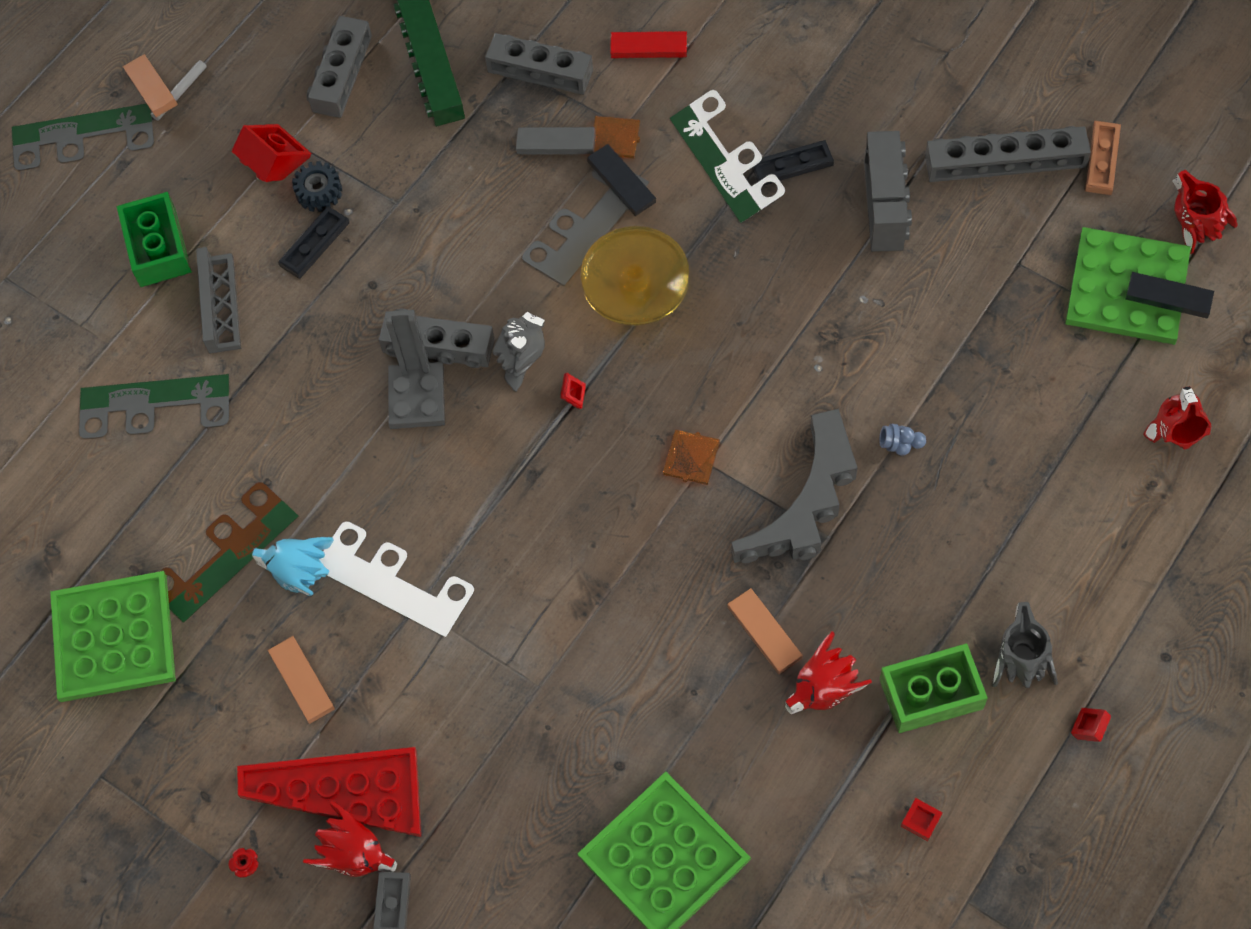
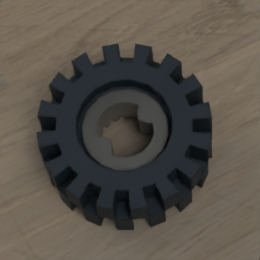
[292,161,342,212]

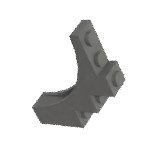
[731,409,857,563]

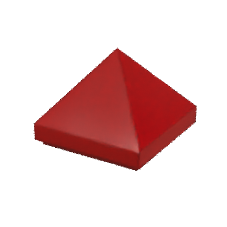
[560,373,586,409]

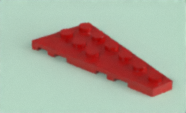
[237,747,422,837]

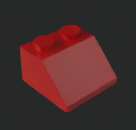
[231,124,312,182]

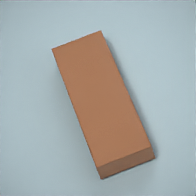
[123,54,178,117]
[1085,121,1121,195]
[728,589,803,674]
[268,636,335,724]

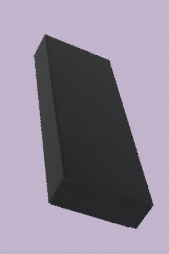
[751,140,834,186]
[587,144,656,216]
[278,206,350,279]
[1125,272,1214,319]

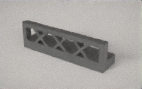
[196,247,241,354]

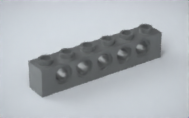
[925,126,1091,182]

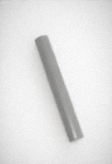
[151,60,207,121]

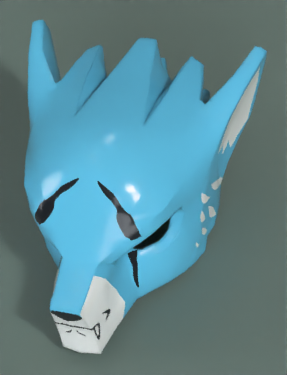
[252,537,334,596]

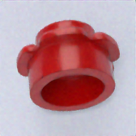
[228,848,259,878]

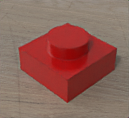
[1071,708,1111,742]
[901,798,943,841]

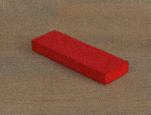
[610,31,687,58]

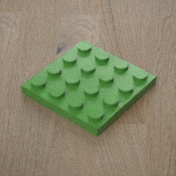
[1065,227,1191,345]
[50,571,176,702]
[578,772,751,929]

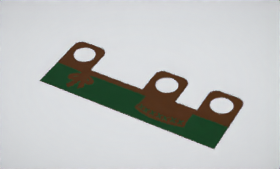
[159,482,299,623]

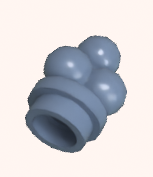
[879,424,926,456]

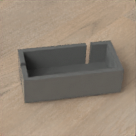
[864,131,912,252]

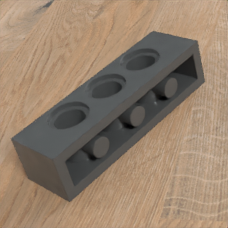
[306,16,372,118]
[485,33,593,95]
[379,316,495,368]

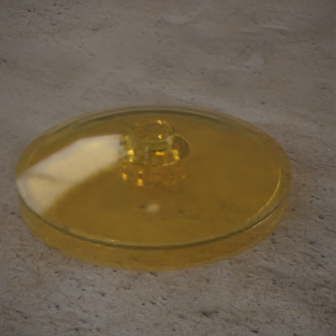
[581,226,689,325]

